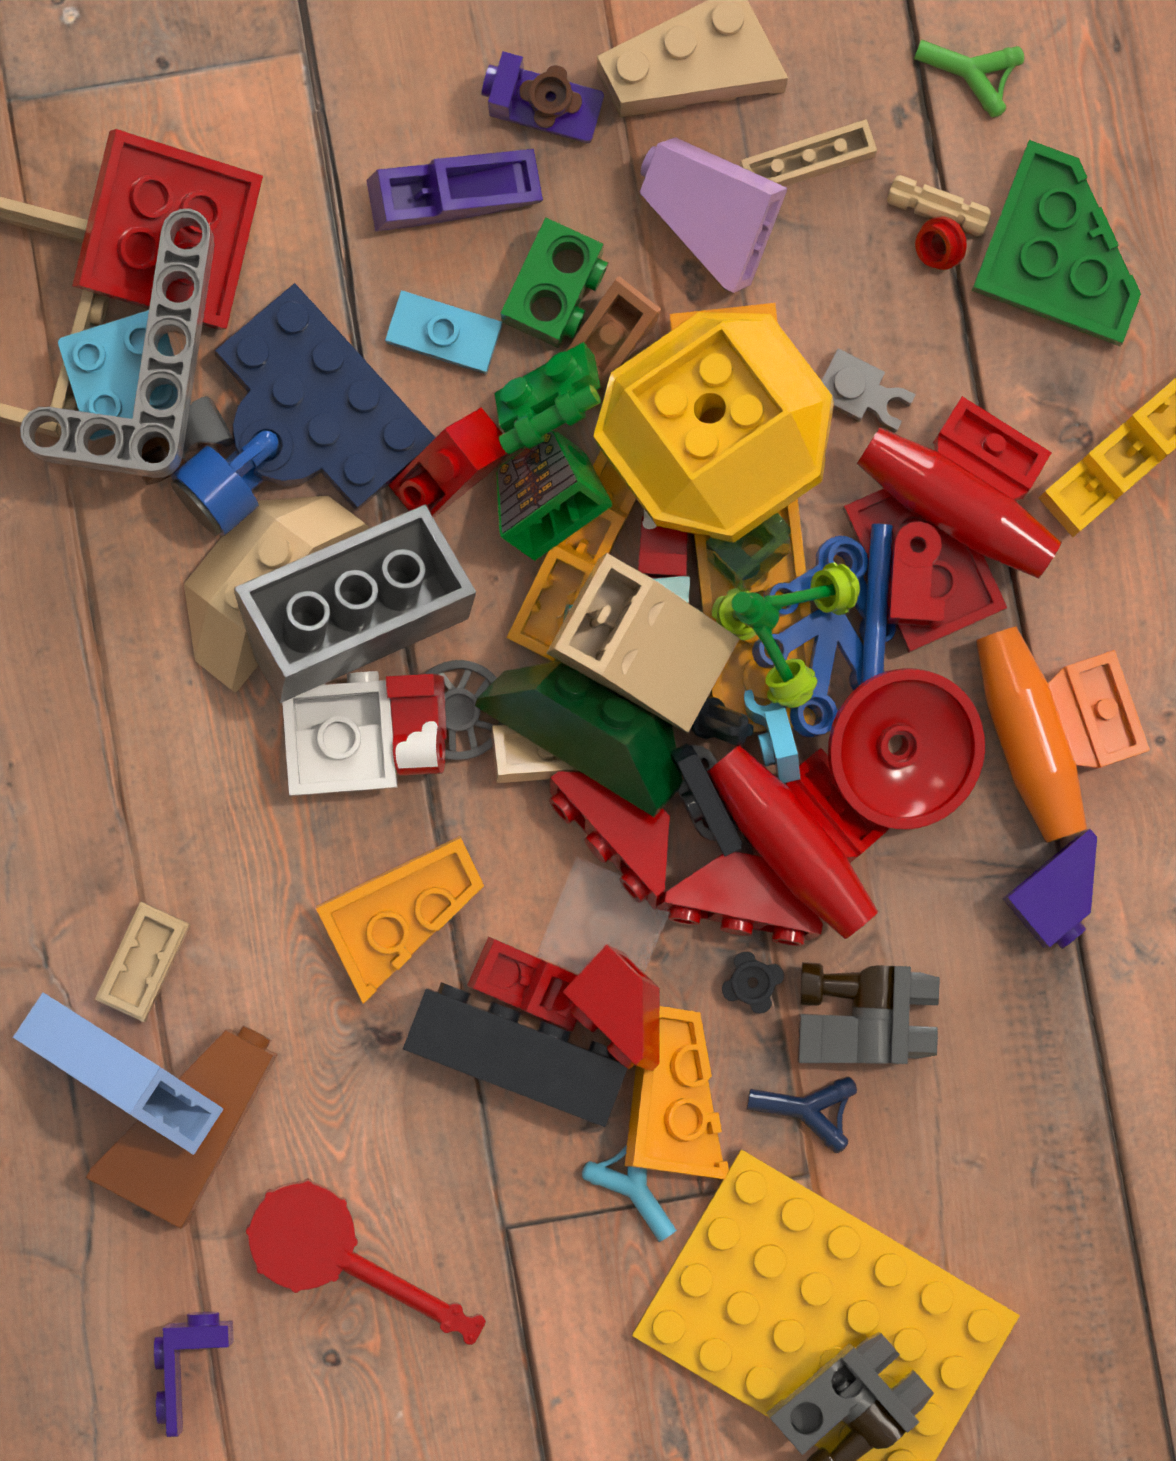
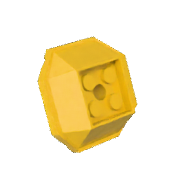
[593,312,834,543]

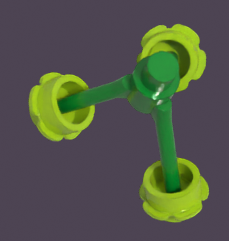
[712,562,860,708]

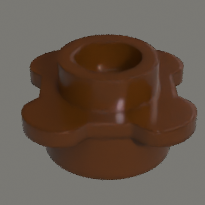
[520,65,582,128]

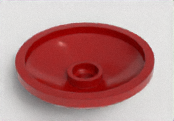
[828,668,985,829]

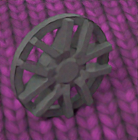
[425,660,504,760]

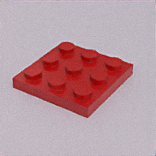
[72,129,263,330]

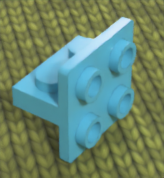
[58,310,178,441]

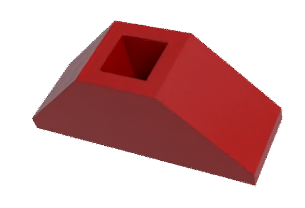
[549,771,670,910]
[657,851,823,947]

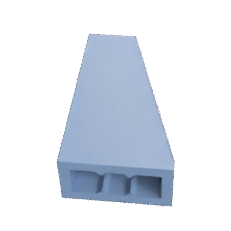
[13,992,223,1155]

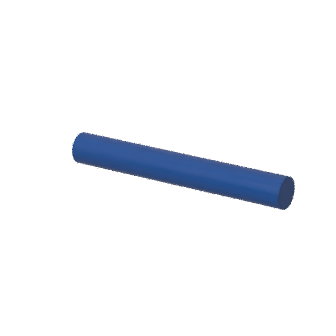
[861,524,893,684]

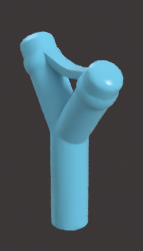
[582,1145,677,1242]

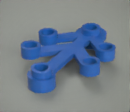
[752,536,896,737]

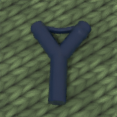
[747,1077,857,1153]

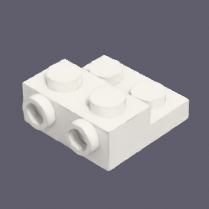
[282,671,398,796]

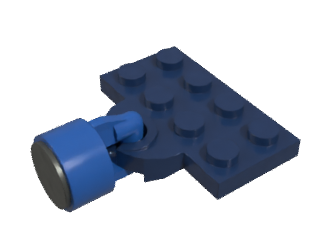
[171,283,436,536]

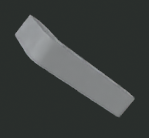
[20,208,214,478]

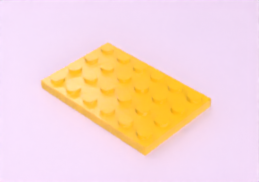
[632,1149,1020,1461]

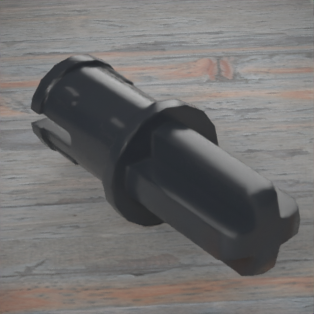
[691,696,754,746]

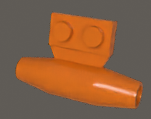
[976,626,1150,843]

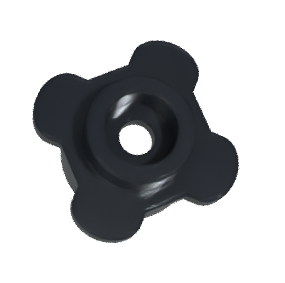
[722,952,784,1014]

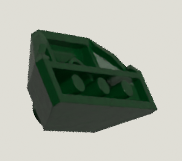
[475,660,683,817]

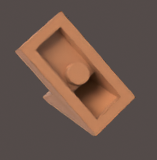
[566,276,661,389]

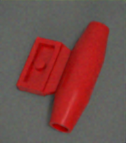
[857,396,1062,579]
[707,745,889,940]

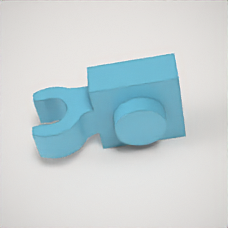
[744,690,801,783]

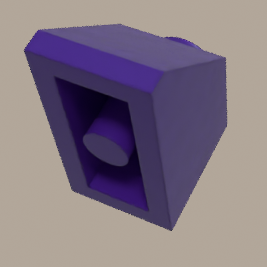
[1002,829,1097,949]

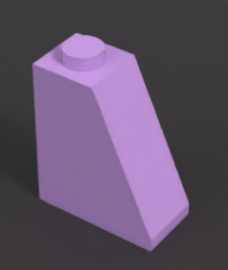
[640,137,788,293]

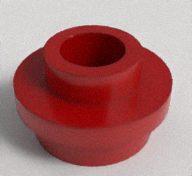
[915,216,967,270]

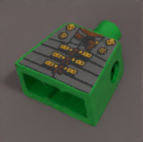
[496,430,612,561]

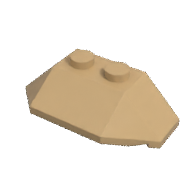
[184,496,369,693]

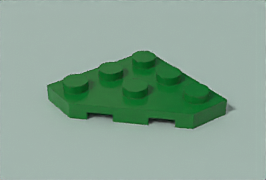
[971,140,1141,346]

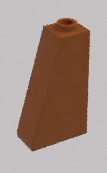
[86,1025,278,1229]

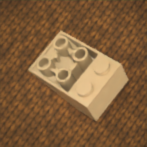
[546,553,740,733]

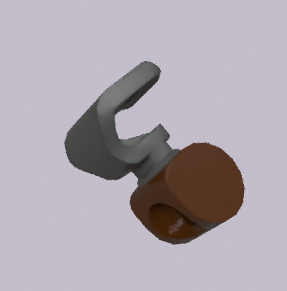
[142,396,234,485]

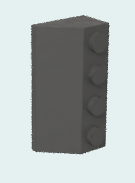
[234,504,476,703]

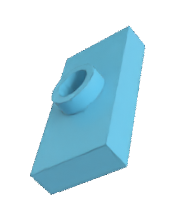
[385,290,503,375]

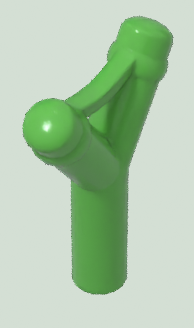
[914,39,1025,118]

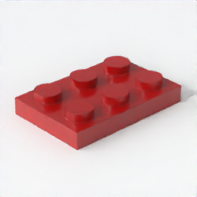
[843,488,1007,653]

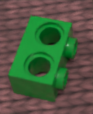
[500,217,609,348]

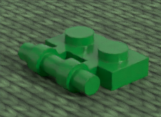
[494,342,601,455]

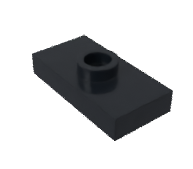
[671,743,743,857]

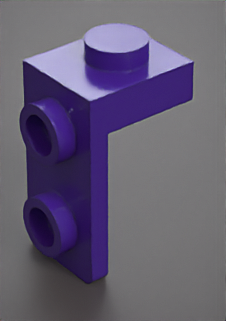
[481,51,604,143]
[154,1312,234,1437]

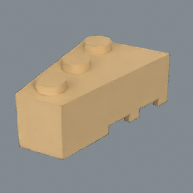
[597,0,788,117]

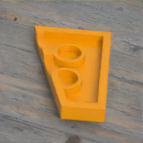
[316,836,484,1004]
[624,1006,729,1180]

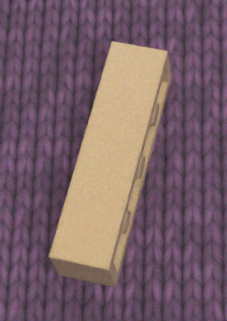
[740,119,877,187]

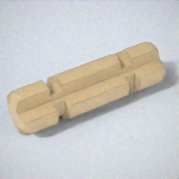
[887,175,991,236]

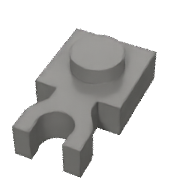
[822,348,916,433]

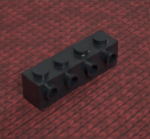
[403,982,628,1127]

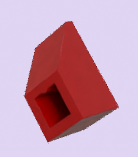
[388,407,509,518]
[563,944,660,1072]

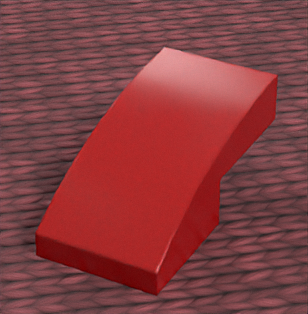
[467,936,578,1031]

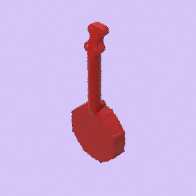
[246,1178,486,1345]

